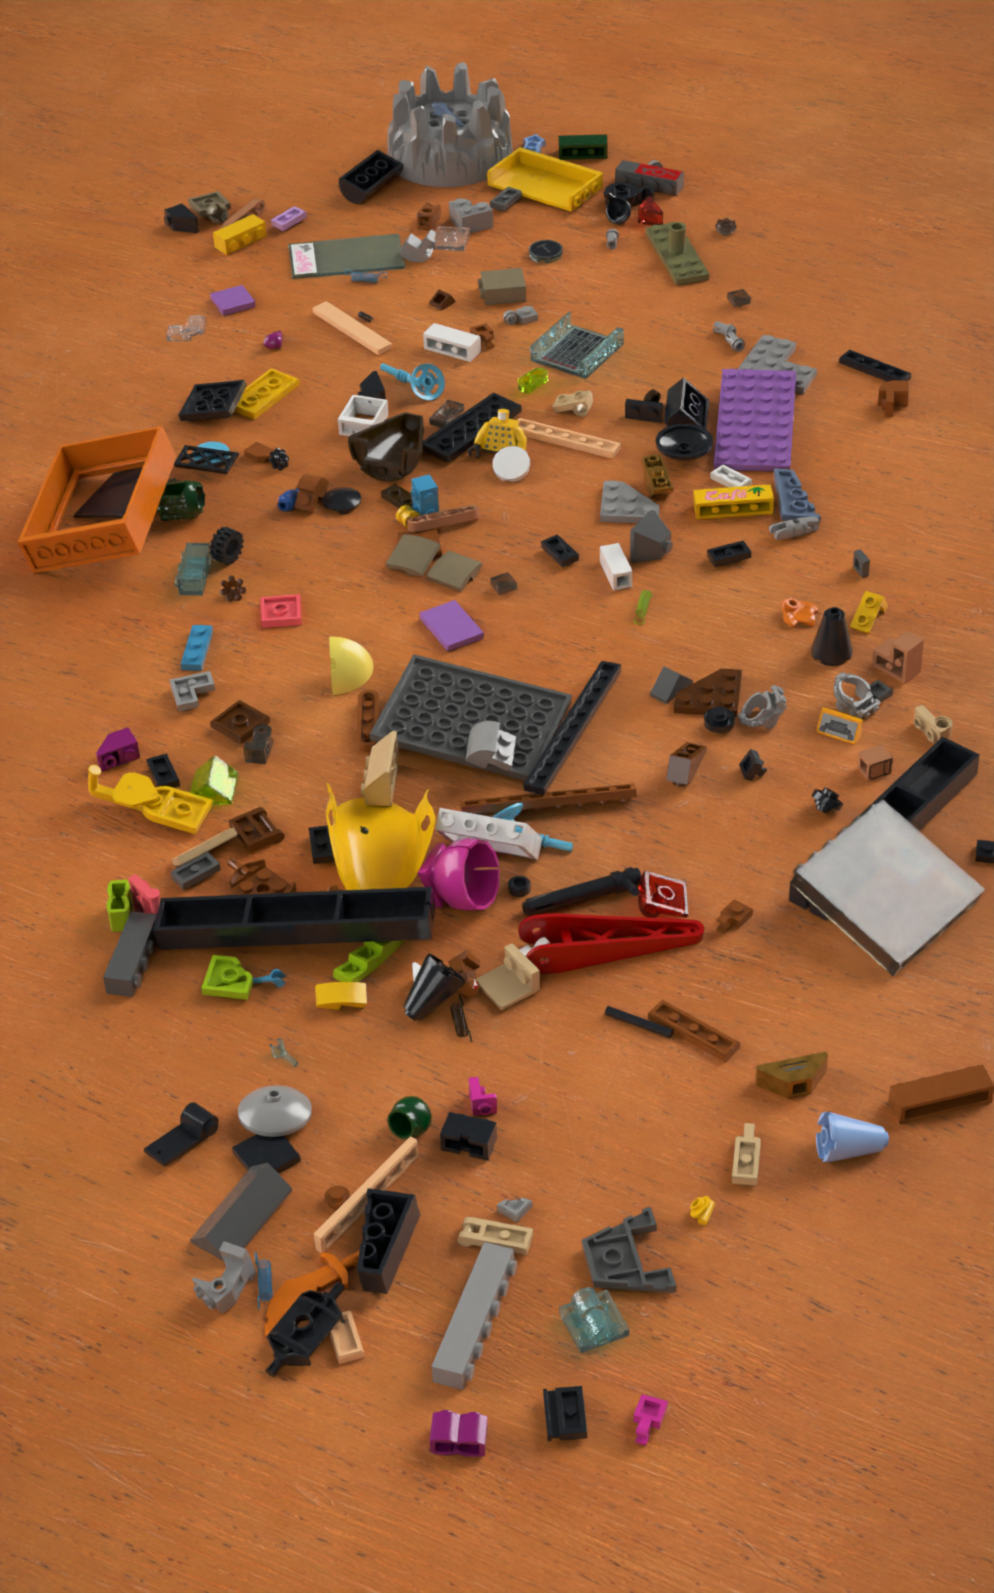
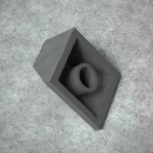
[630,510,673,563]

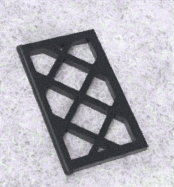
[174,445,239,474]

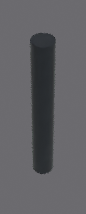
[605,1006,673,1038]

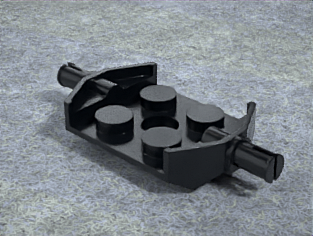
[265,1282,345,1377]

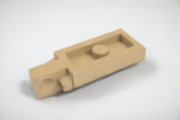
[732,1123,761,1186]

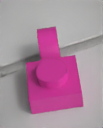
[633,1394,668,1446]

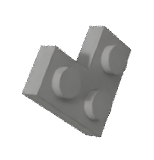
[170,671,215,712]

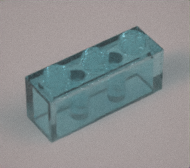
[175,543,212,596]

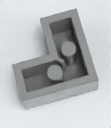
[449,198,493,235]

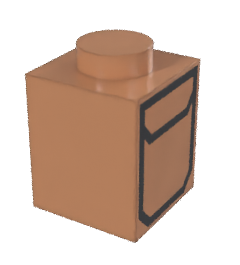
[858,744,893,781]

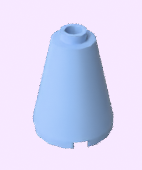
[816,1112,889,1162]

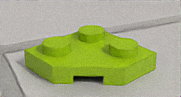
[201,955,253,1000]

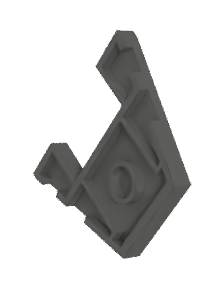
[582,1207,676,1293]

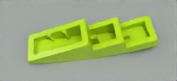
[333,940,405,982]

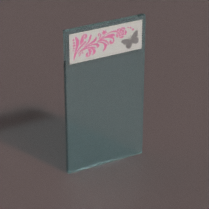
[288,234,405,279]

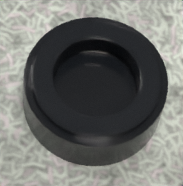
[508,876,531,897]

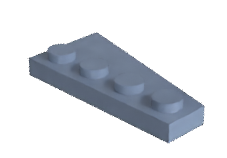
[773,468,821,524]

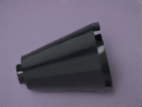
[811,607,853,666]
[403,953,465,1021]

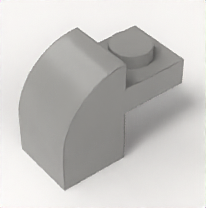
[399,230,436,262]

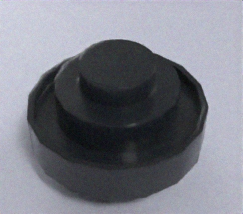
[704,707,735,733]
[811,787,843,814]

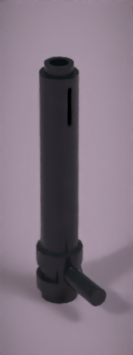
[522,867,642,916]

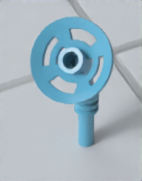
[380,363,445,400]
[493,803,573,852]

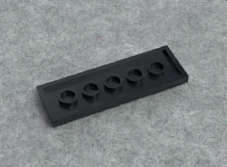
[422,392,522,462]

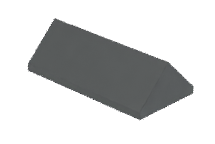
[190,1163,292,1261]

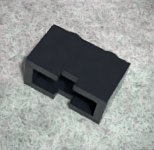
[440,1112,497,1160]

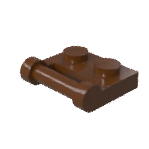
[229,807,285,852]

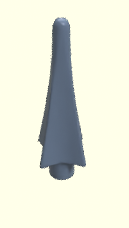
[431,102,464,127]

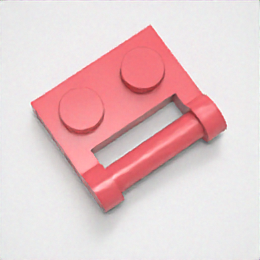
[128,874,160,915]

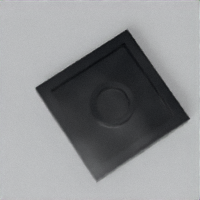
[232,1134,301,1173]

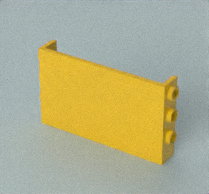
[487,147,603,212]

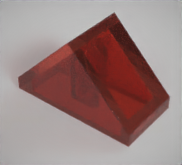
[638,196,663,226]

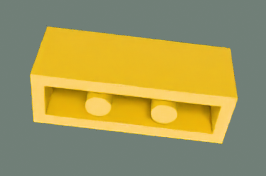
[213,214,267,255]

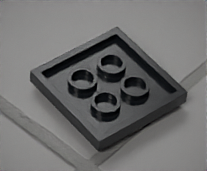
[178,380,247,421]

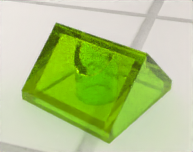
[190,755,239,804]

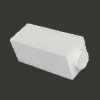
[600,543,632,591]

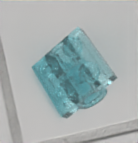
[559,1287,629,1353]

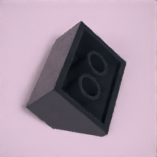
[664,377,709,430]

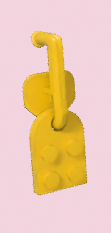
[88,765,213,835]

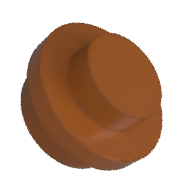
[325,1185,350,1210]

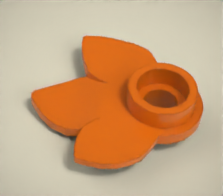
[781,598,818,628]

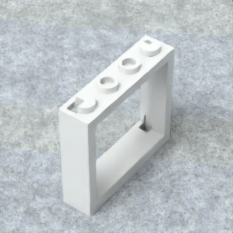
[435,808,542,860]

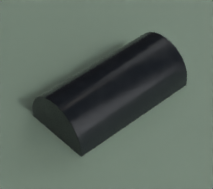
[339,150,404,204]

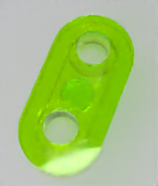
[517,368,548,393]

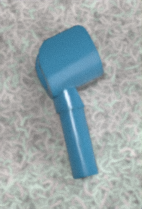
[253,969,286,987]

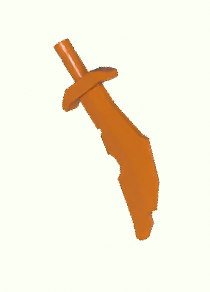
[265,1250,360,1338]

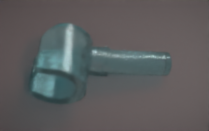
[270,1038,298,1067]

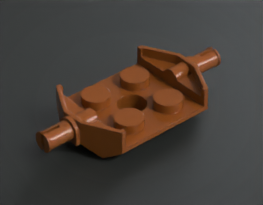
[227,858,296,895]

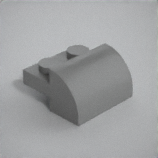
[465,721,516,771]

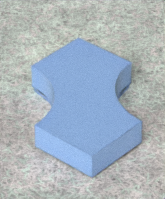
[523,134,546,153]

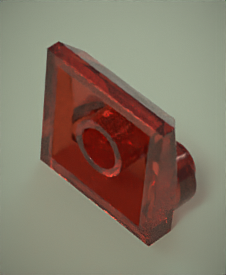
[638,870,689,918]

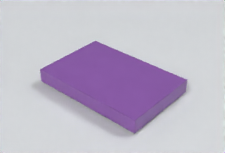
[419,600,484,651]

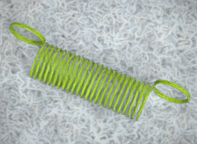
[634,590,652,625]

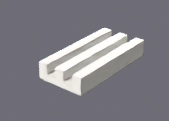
[710,465,752,487]

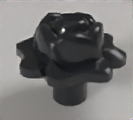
[269,448,289,471]

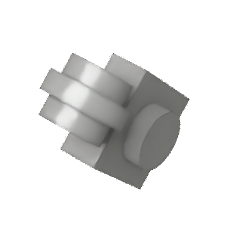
[503,306,538,325]

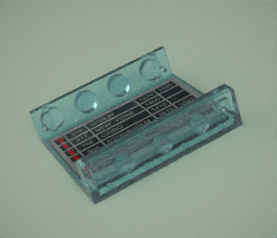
[530,312,624,379]

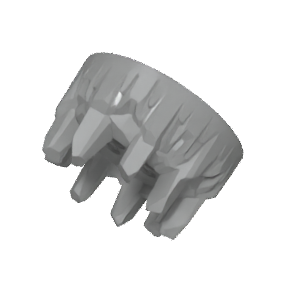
[387,62,513,187]

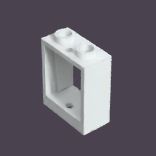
[338,395,389,436]

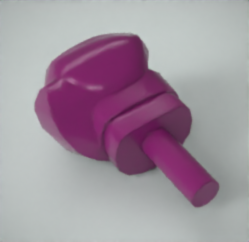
[264,330,283,349]

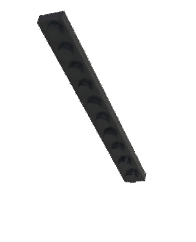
[523,661,621,795]

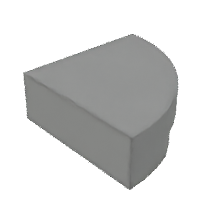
[497,1198,533,1223]

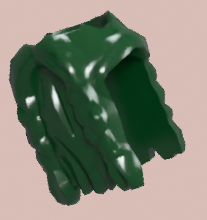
[157,480,205,521]

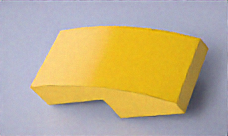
[315,982,367,1010]

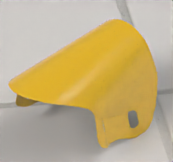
[326,783,436,890]

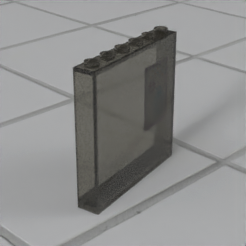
[790,800,985,976]

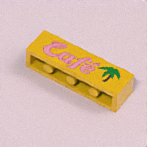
[693,484,774,520]

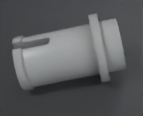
[606,229,619,250]
[713,321,737,338]
[725,332,745,352]

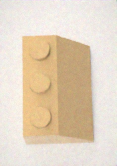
[361,731,399,806]

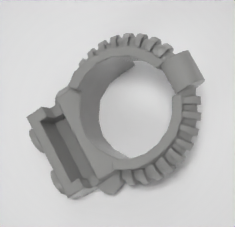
[833,672,881,719]
[738,685,787,729]

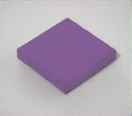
[210,285,256,316]

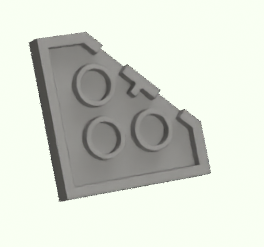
[600,480,659,523]

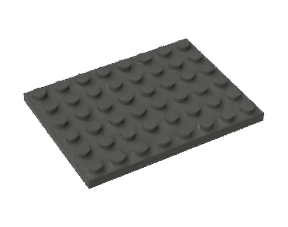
[370,654,572,781]

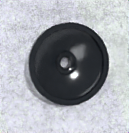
[656,424,713,461]

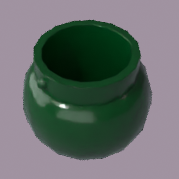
[387,1096,432,1139]

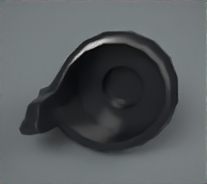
[603,192,632,225]

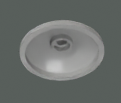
[238,1085,312,1137]

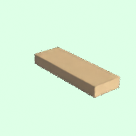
[171,828,237,867]

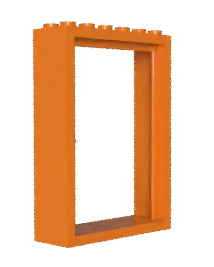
[17,426,177,573]

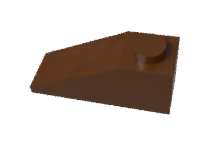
[666,742,707,786]

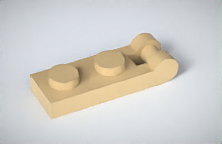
[457,1217,533,1255]

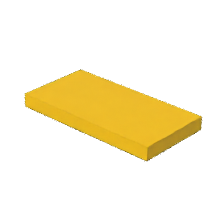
[234,368,300,420]

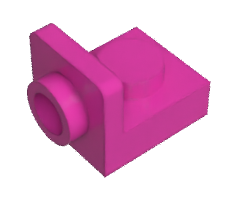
[469,1077,497,1116]

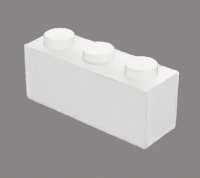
[423,323,481,362]

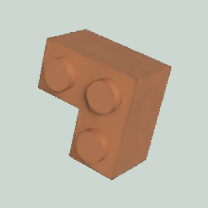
[872,631,924,684]

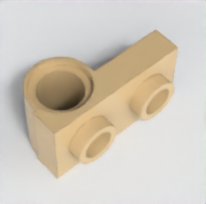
[553,390,593,417]
[913,705,953,744]

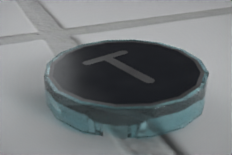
[529,240,563,263]

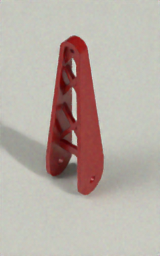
[518,913,705,974]

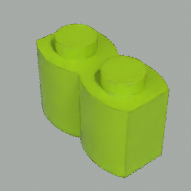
[107,879,133,932]

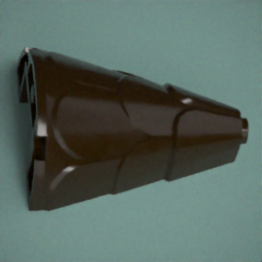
[348,412,424,482]

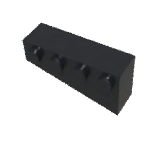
[357,1188,420,1294]

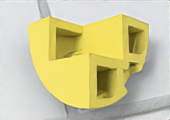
[329,637,374,695]

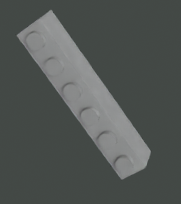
[431,1242,517,1390]

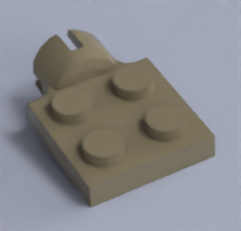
[188,191,231,224]

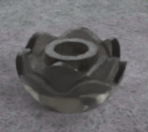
[715,218,737,236]

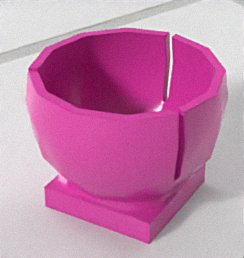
[418,838,500,911]

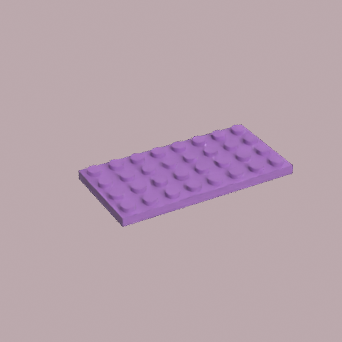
[714,369,796,471]

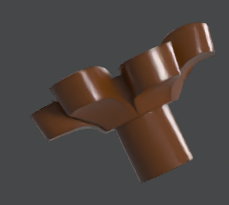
[220,576,246,602]

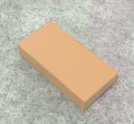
[329,1310,365,1364]

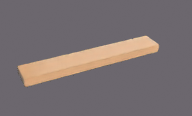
[313,301,392,355]
[517,418,621,459]
[314,1136,419,1253]

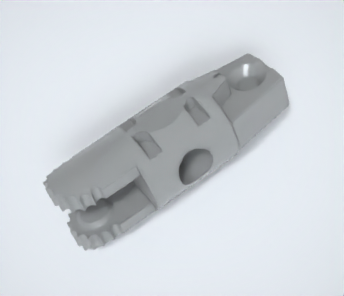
[769,516,819,540]

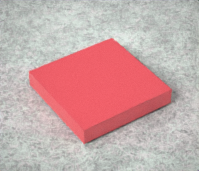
[260,594,302,628]

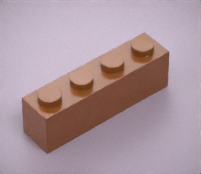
[889,1064,994,1124]

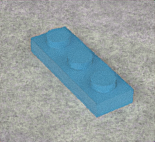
[181,625,213,671]

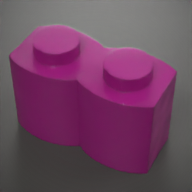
[430,1410,488,1457]

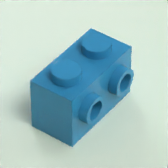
[411,474,439,516]

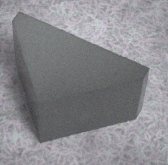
[650,666,693,704]

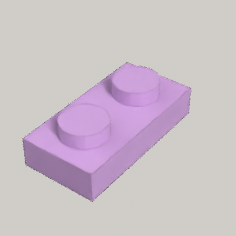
[271,206,307,231]

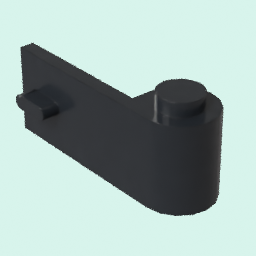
[144,1102,219,1167]

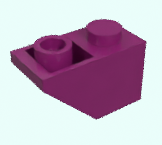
[96,727,140,772]

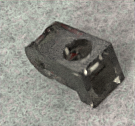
[243,725,273,764]

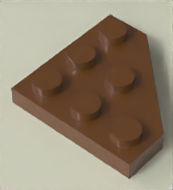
[674,668,742,717]

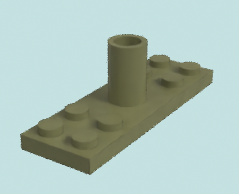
[645,222,709,286]

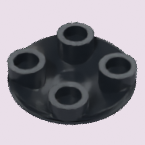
[323,487,361,514]

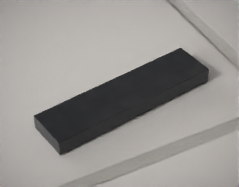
[839,350,911,382]

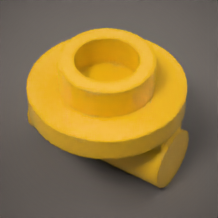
[690,1196,715,1226]

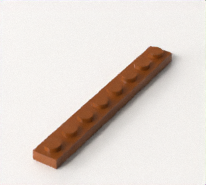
[460,783,637,815]

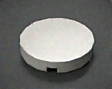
[493,446,530,482]

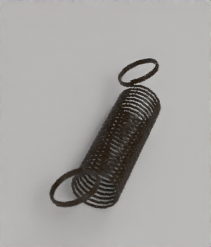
[450,994,473,1042]

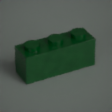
[559,134,608,160]

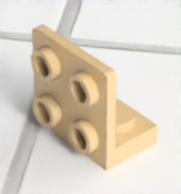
[476,943,540,1010]

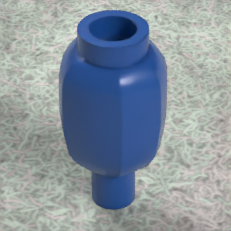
[278,488,299,511]

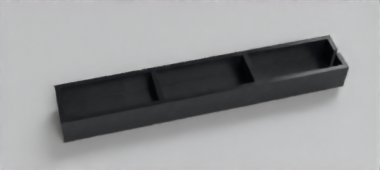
[789,737,980,921]
[153,887,436,950]

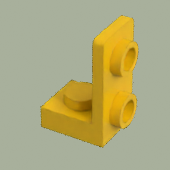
[850,591,888,634]

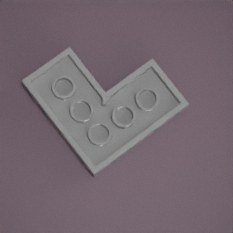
[738,335,817,394]

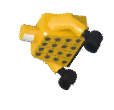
[468,409,527,459]

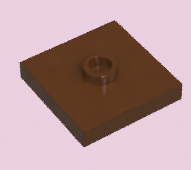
[210,700,270,744]

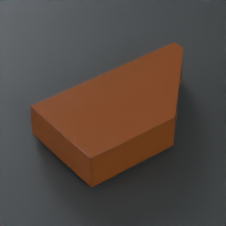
[244,442,274,462]

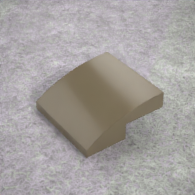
[386,534,440,576]
[426,551,483,592]

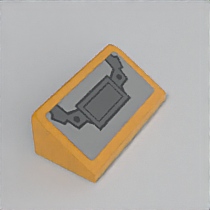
[817,707,863,744]

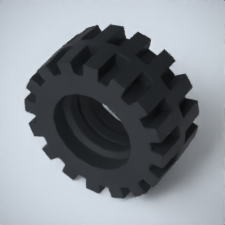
[209,527,244,565]

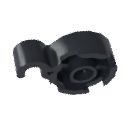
[605,182,655,206]

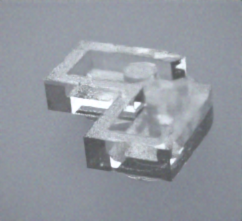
[166,315,207,341]

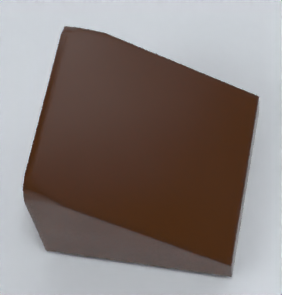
[429,289,456,310]

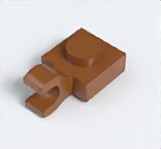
[470,323,494,349]
[717,899,753,934]

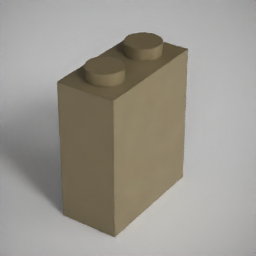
[478,268,526,305]

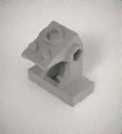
[192,1242,256,1314]

